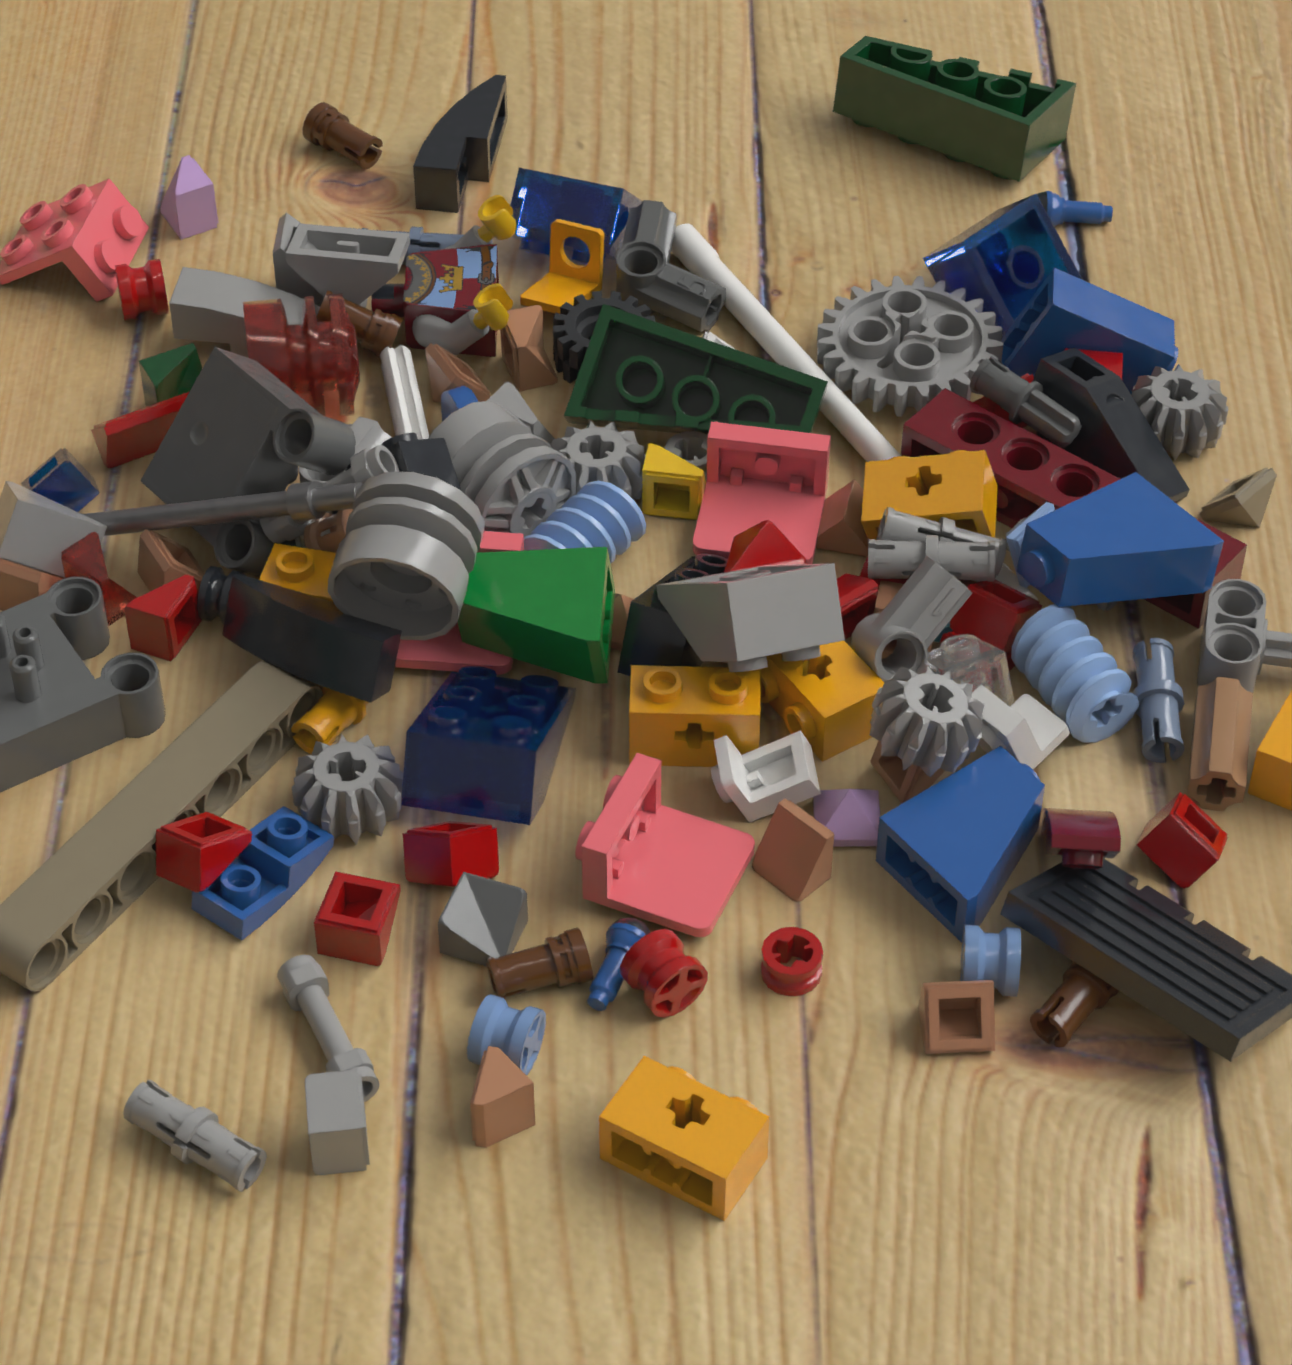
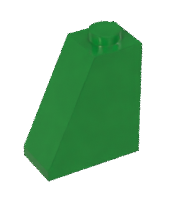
[457,547,615,684]

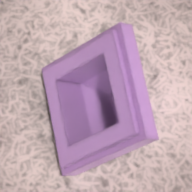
[813,789,880,847]

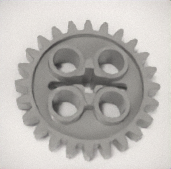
[817,276,1003,417]

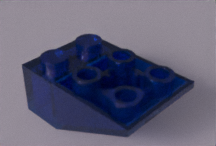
[401,666,576,825]

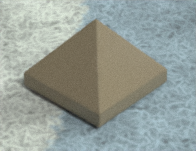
[1199,468,1277,528]

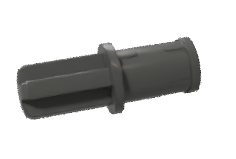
[970,356,1082,448]

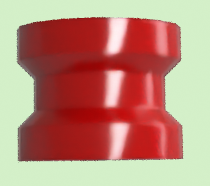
[115,259,169,321]
[620,929,708,1018]

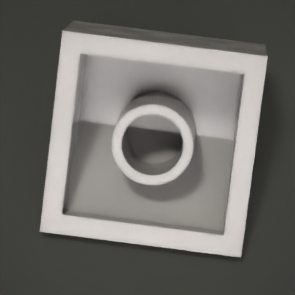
[656,563,845,672]

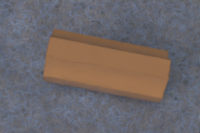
[1187,677,1253,811]

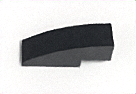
[413,75,508,213]
[222,574,402,703]

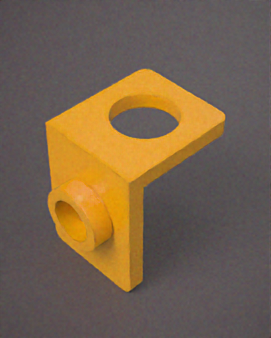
[520,219,604,314]

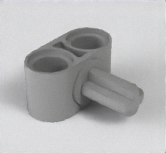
[1197,579,1292,693]

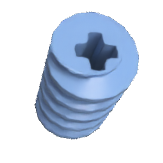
[524,480,646,564]
[1011,604,1139,743]

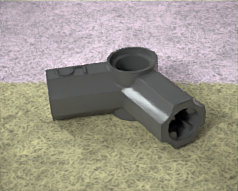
[616,200,726,332]

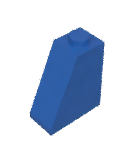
[1001,268,1179,395]
[1016,472,1224,607]
[876,746,1045,943]

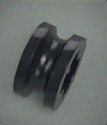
[197,566,245,624]

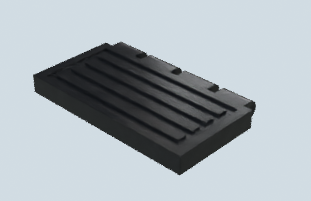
[1000,858,1292,1062]

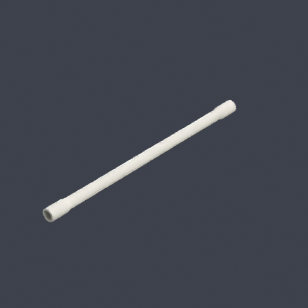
[671,224,1038,600]

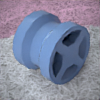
[960,924,1021,997]
[467,994,546,1075]

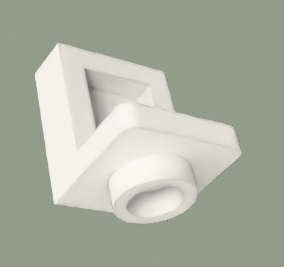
[972,684,1070,769]
[711,731,821,823]

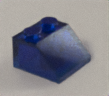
[510,168,643,266]
[923,194,1082,338]

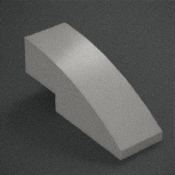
[169,267,353,371]

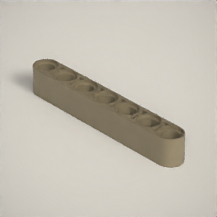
[0,661,323,992]

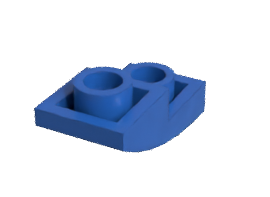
[191,806,334,941]

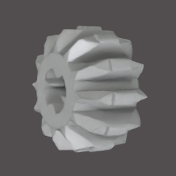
[1132,364,1228,460]
[551,420,646,500]
[870,663,985,777]
[292,733,405,845]

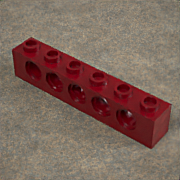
[901,388,1247,629]

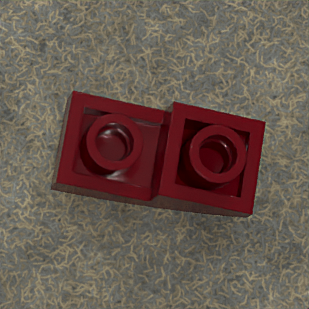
[1041,808,1121,869]

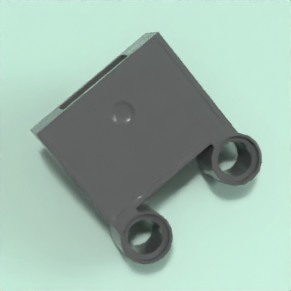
[140,347,356,577]
[0,577,166,793]

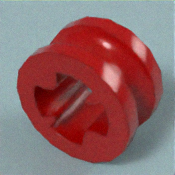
[760,927,824,997]

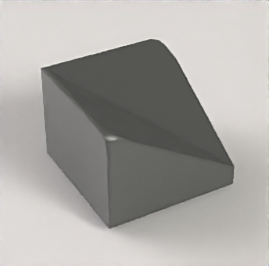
[438,872,528,966]

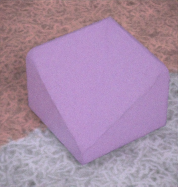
[161,155,218,240]

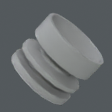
[428,401,576,537]
[328,472,485,640]

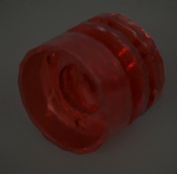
[243,293,360,417]

